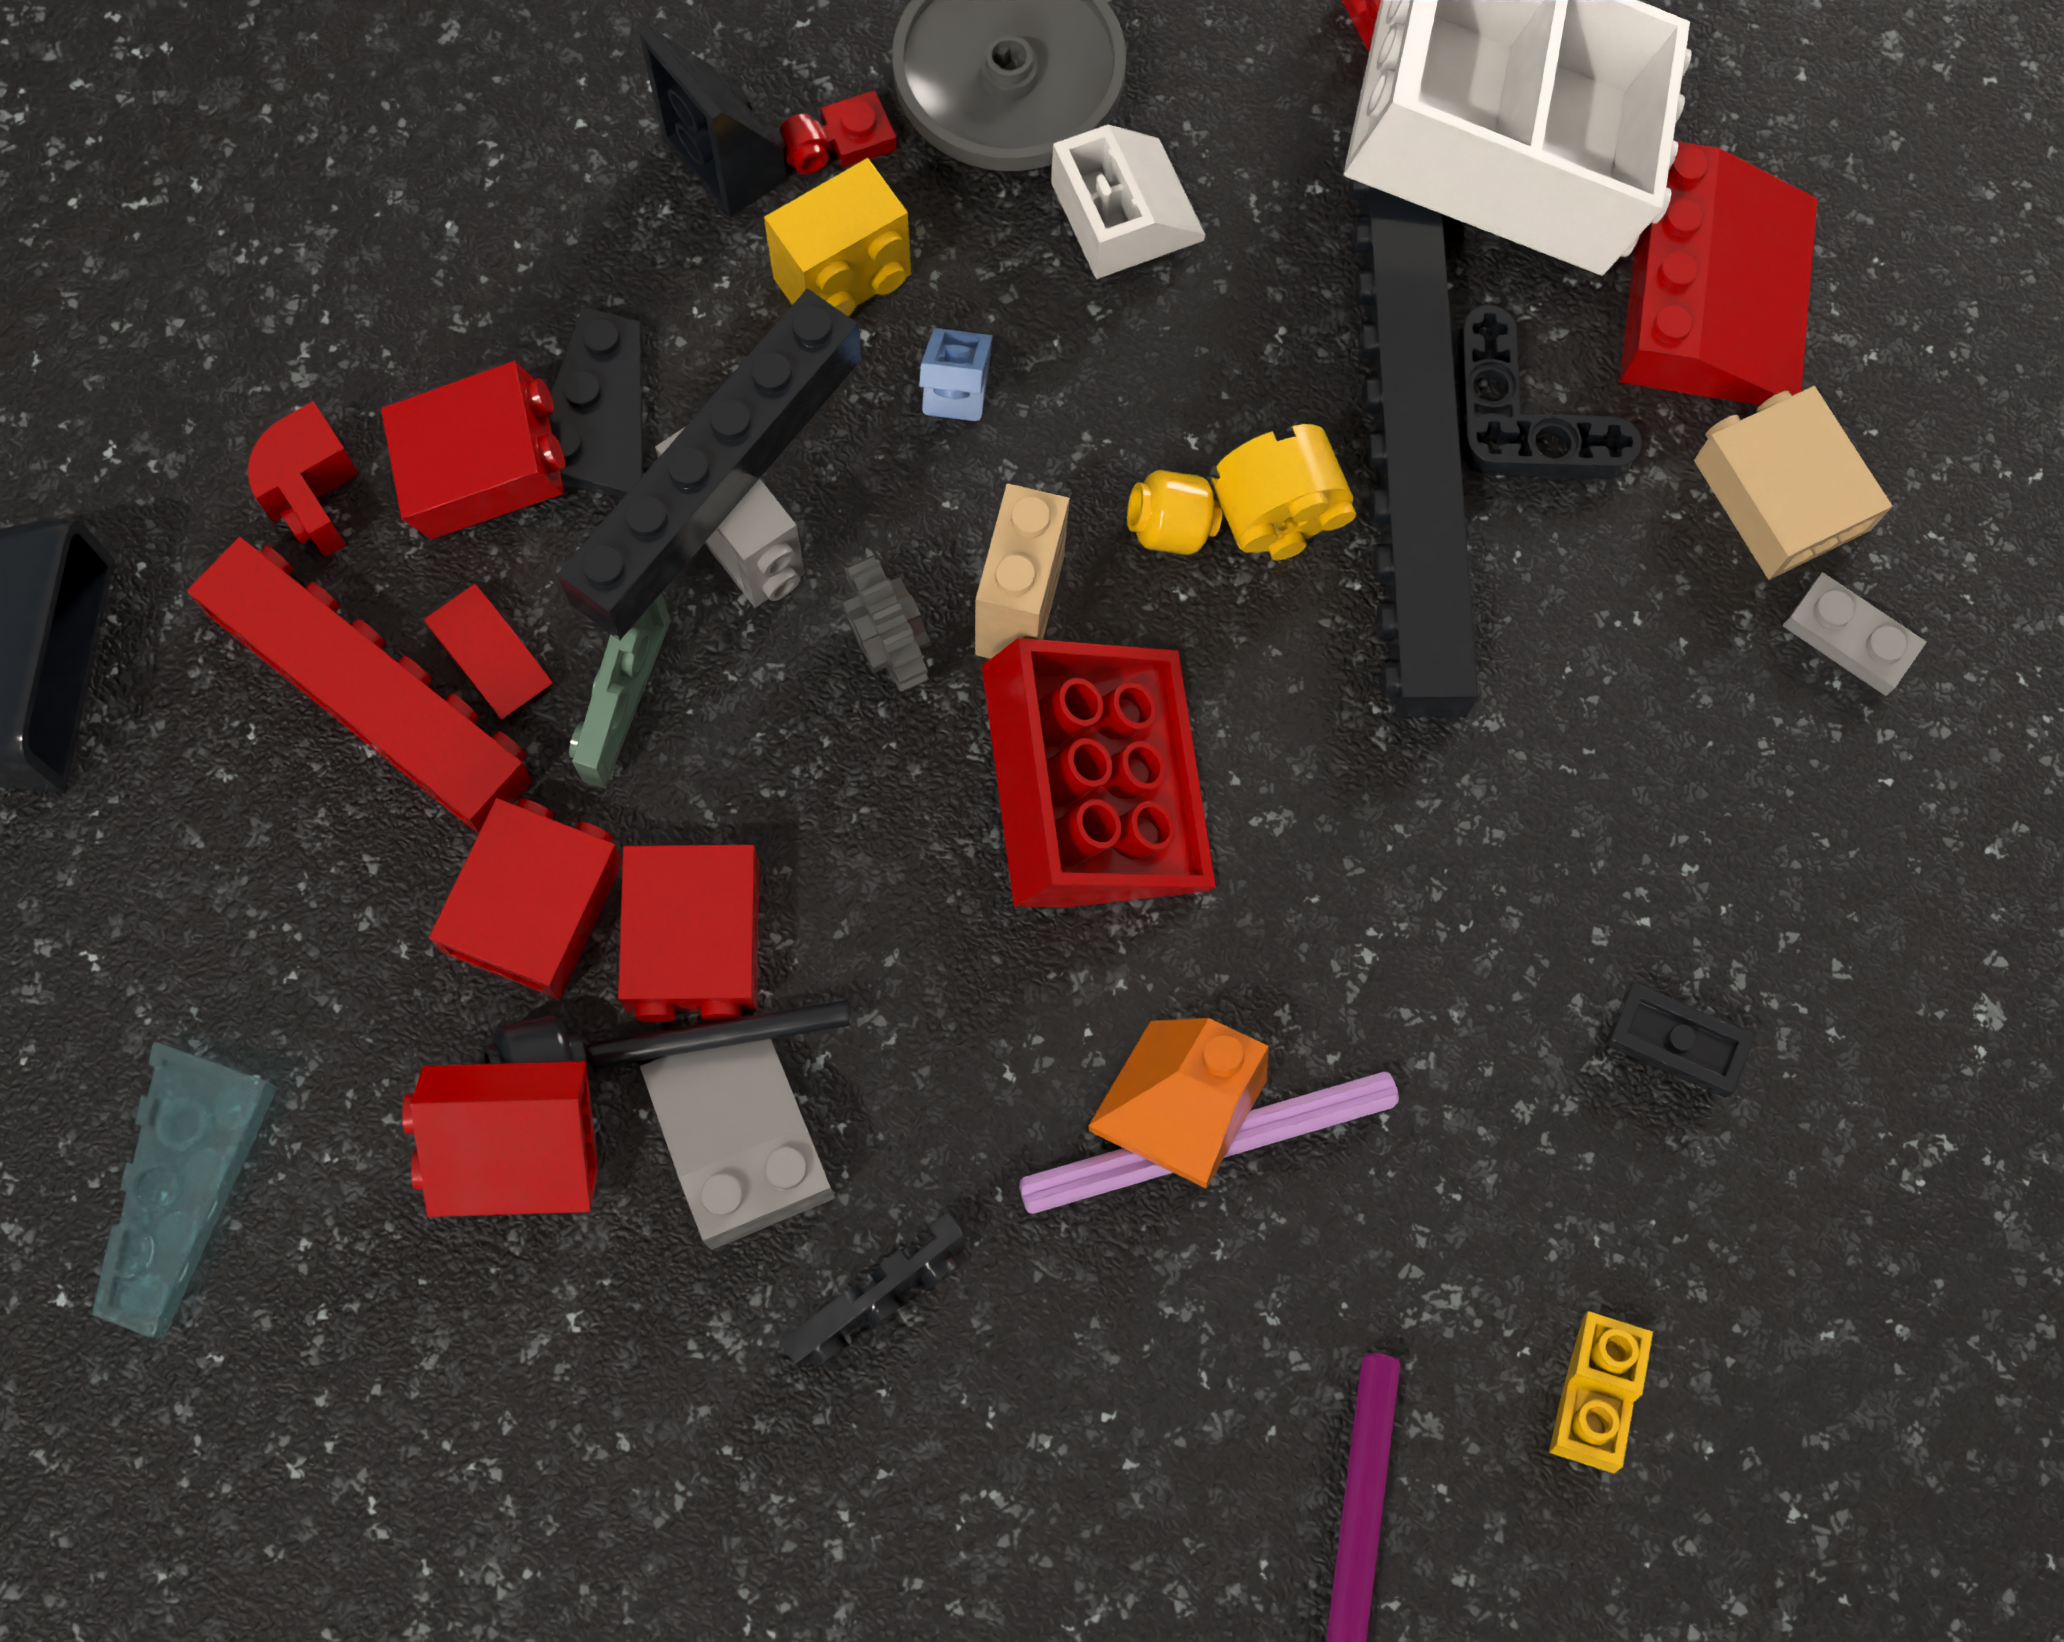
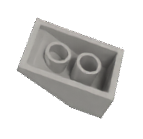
[640,1039,835,1250]

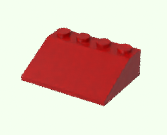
[1620,141,1817,405]
[982,638,1216,907]

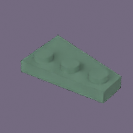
[569,593,671,789]

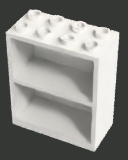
[1343,0,1691,276]

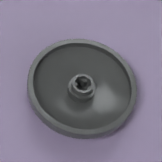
[892,0,1126,171]

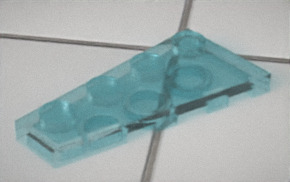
[92,1041,278,1341]

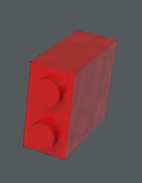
[381,361,565,540]
[429,798,623,1000]
[618,845,759,1023]
[402,1061,598,1217]

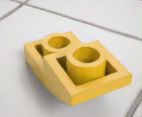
[1549,1311,1653,1474]

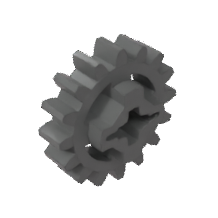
[842,555,931,692]

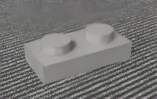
[1783,572,1927,696]

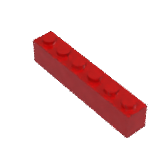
[187,536,534,835]

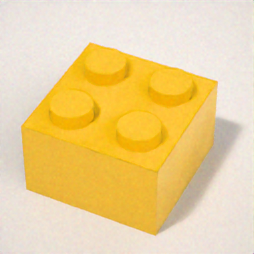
[764,158,911,316]

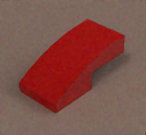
[423,584,553,721]

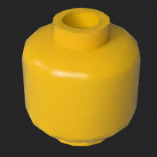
[1127,470,1222,555]

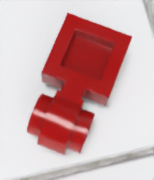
[779,90,896,174]

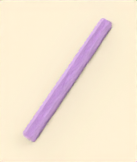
[1019,1072,1399,1214]

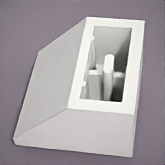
[1051,124,1205,279]

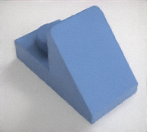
[919,328,993,421]

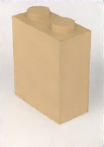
[1694,386,1892,580]
[975,483,1070,659]

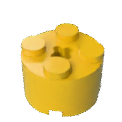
[1211,424,1356,561]

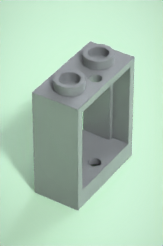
[655,427,805,608]

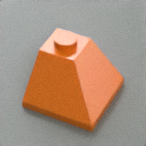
[1088,1018,1269,1189]

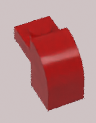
[248,401,359,558]

